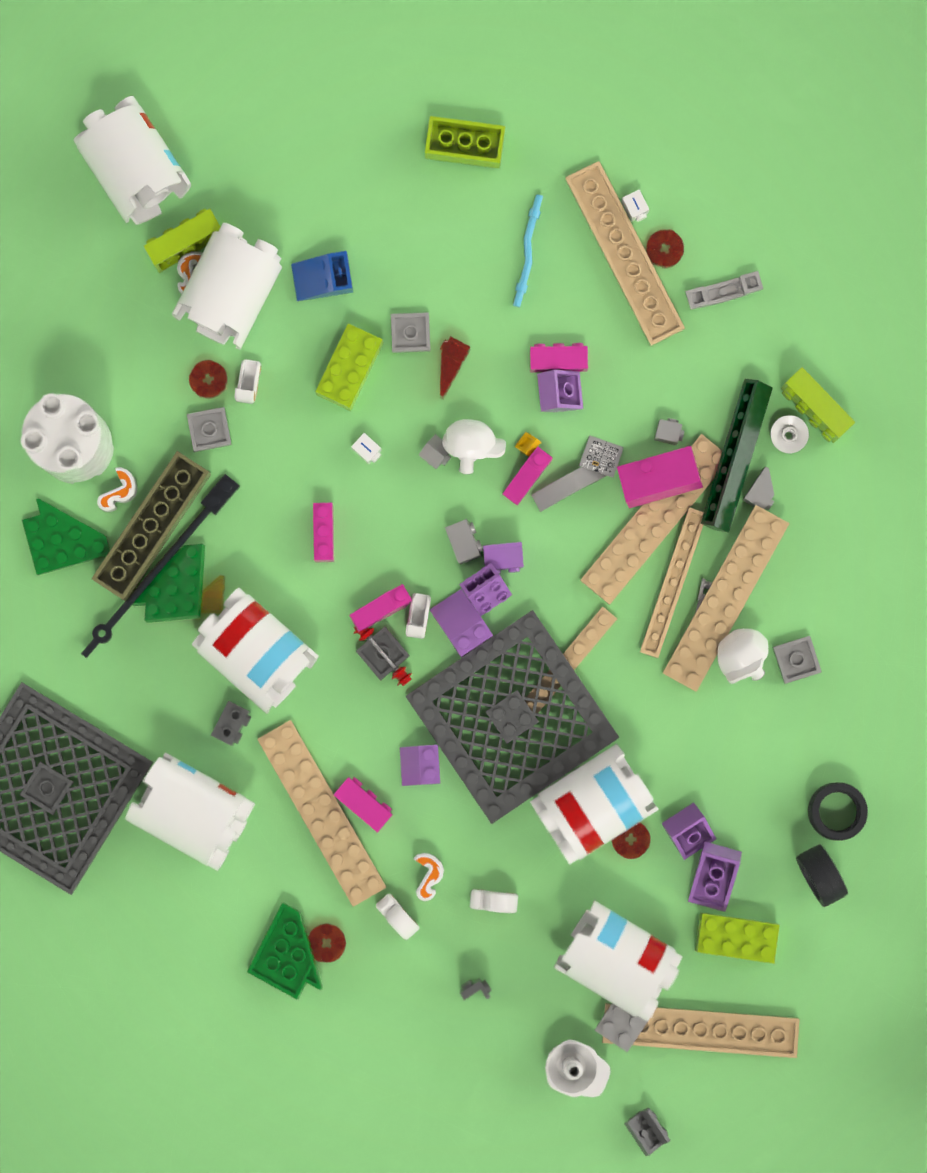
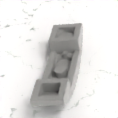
[685,271,763,310]
[531,467,607,512]

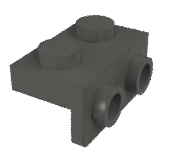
[460,978,491,1000]
[624,1108,670,1156]

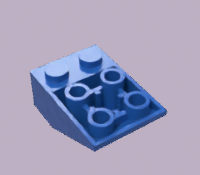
[291,251,353,301]

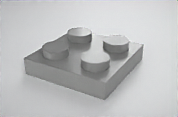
[391,313,430,353]
[187,407,232,452]
[772,636,822,684]
[595,1003,648,1052]

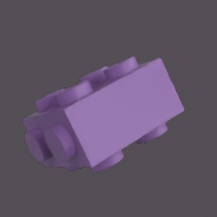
[459,563,512,616]

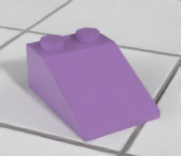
[430,589,493,658]
[688,841,742,912]

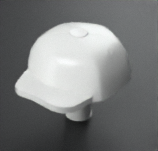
[442,419,506,475]
[718,629,768,684]
[545,1040,611,1097]

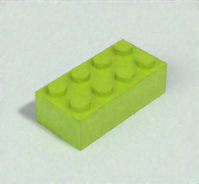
[425,116,505,169]
[144,209,221,273]
[315,323,383,411]
[781,367,856,443]
[695,912,780,964]

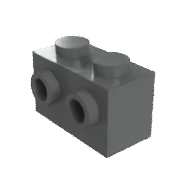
[211,701,251,746]

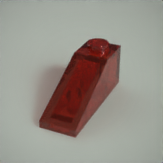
[440,336,471,400]

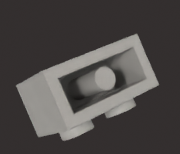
[445,519,483,564]

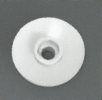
[770,415,809,453]

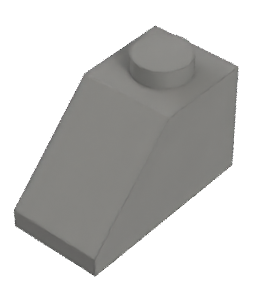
[743,467,774,511]

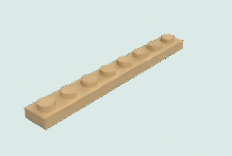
[640,507,704,658]
[525,607,617,713]

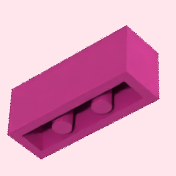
[530,343,588,373]
[313,502,334,562]
[333,777,393,833]

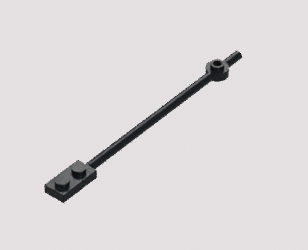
[81,474,240,659]

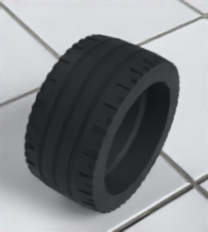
[808,782,868,841]
[796,844,848,907]

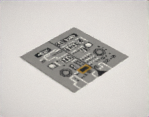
[579,436,624,477]

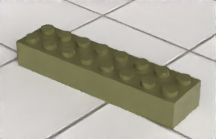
[92,451,211,601]

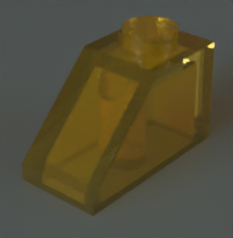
[201,575,226,615]

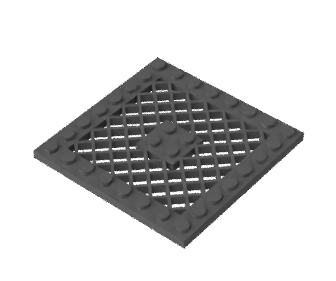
[406,610,619,824]
[0,682,153,895]

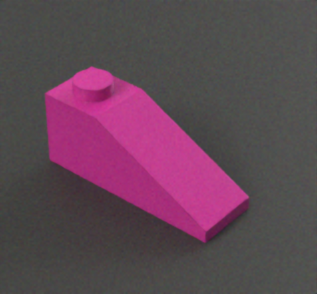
[502,447,553,506]
[349,584,412,632]

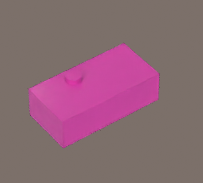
[617,446,703,508]

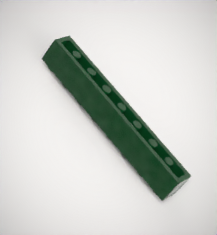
[701,379,773,533]

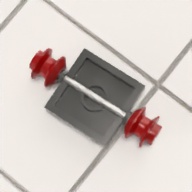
[353,627,412,686]

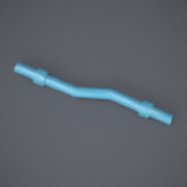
[513,194,543,307]

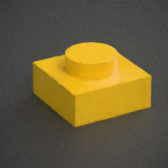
[514,432,541,457]

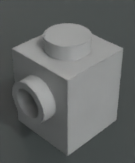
[654,418,684,445]
[419,434,451,469]

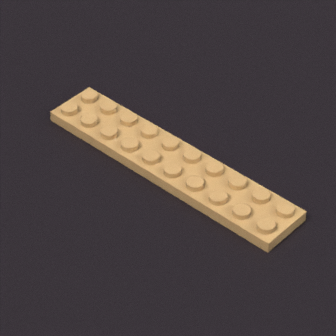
[565,161,685,346]
[580,434,722,605]
[663,505,790,692]
[257,720,387,907]
[602,1003,799,1058]

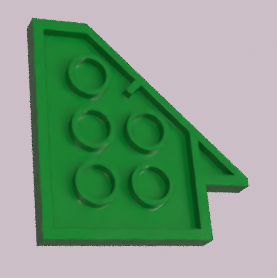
[22,498,110,575]
[132,544,205,623]
[247,903,323,1000]

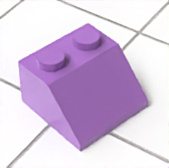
[537,370,583,412]
[483,542,524,574]
[400,745,440,786]
[661,802,716,860]

